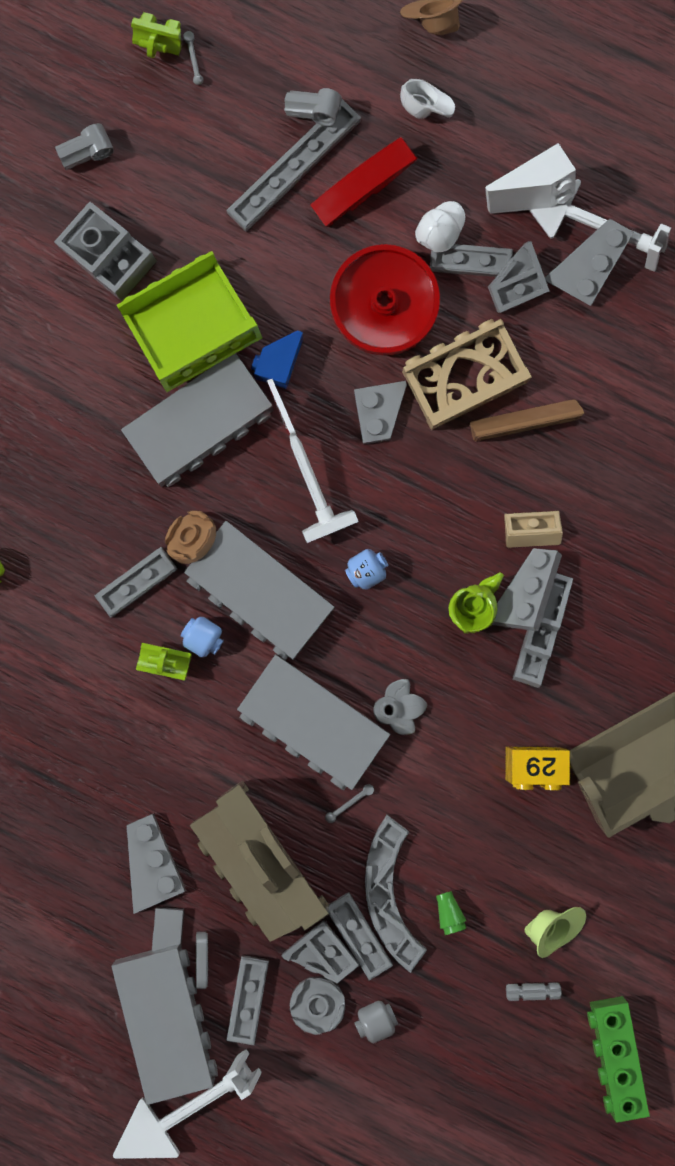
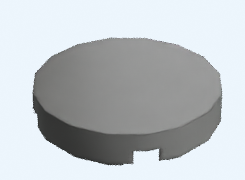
[290,976,345,1035]

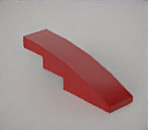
[310,137,418,227]

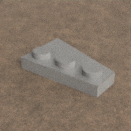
[545,218,634,306]
[492,548,562,631]
[127,813,186,914]

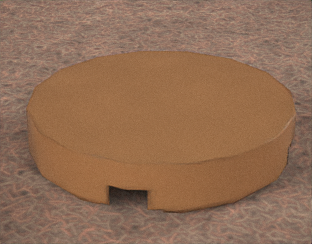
[165,511,216,564]

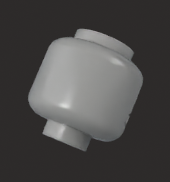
[354,1001,398,1043]

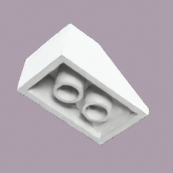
[485,143,576,214]

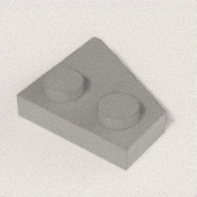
[488,241,549,313]
[354,381,406,445]
[282,919,359,983]

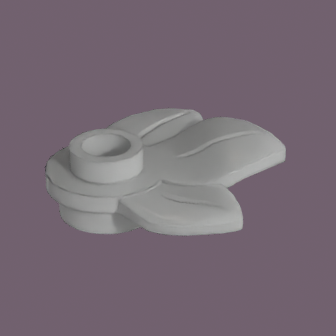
[373,679,427,735]

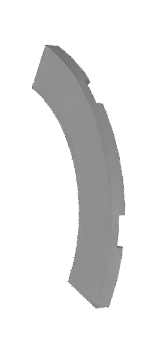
[365,815,427,973]

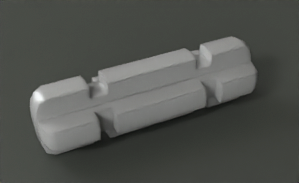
[506,983,561,1001]

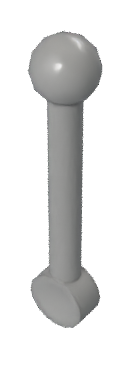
[183,31,204,85]
[325,784,374,823]

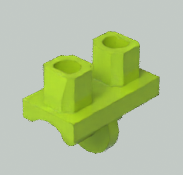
[131,12,181,58]
[136,643,192,680]

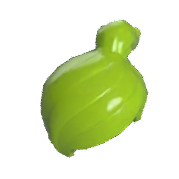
[448,572,504,634]

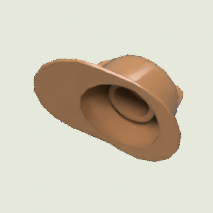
[400,0,463,35]

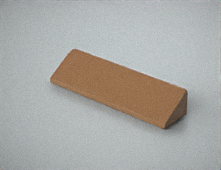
[470,400,584,442]

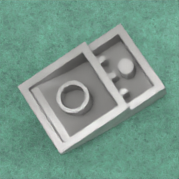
[54,202,157,301]

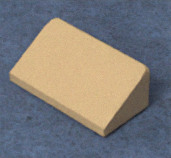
[504,511,563,548]

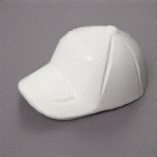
[400,79,455,119]
[415,201,465,252]

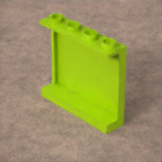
[117,251,263,392]

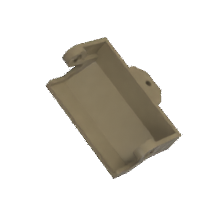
[570,692,675,838]
[190,781,329,942]

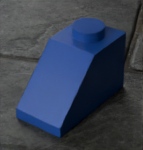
[251,330,303,389]

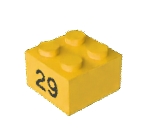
[505,747,570,790]

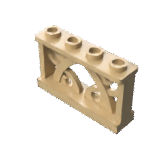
[402,319,531,430]

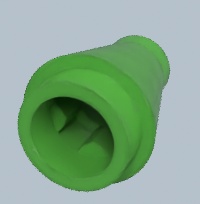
[436,891,467,935]

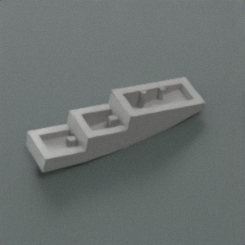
[512,573,573,688]

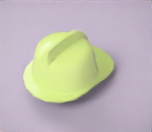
[525,907,586,958]

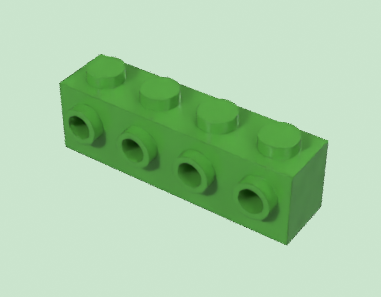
[587,996,650,1123]

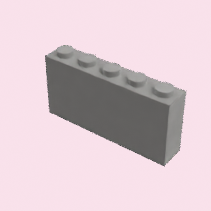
[121,353,273,487]
[184,521,334,660]
[237,654,390,790]
[111,944,218,1105]

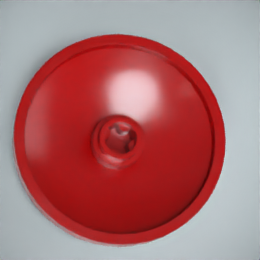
[330,244,440,355]

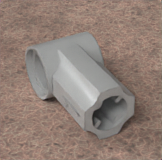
[284,88,342,126]
[55,123,114,170]

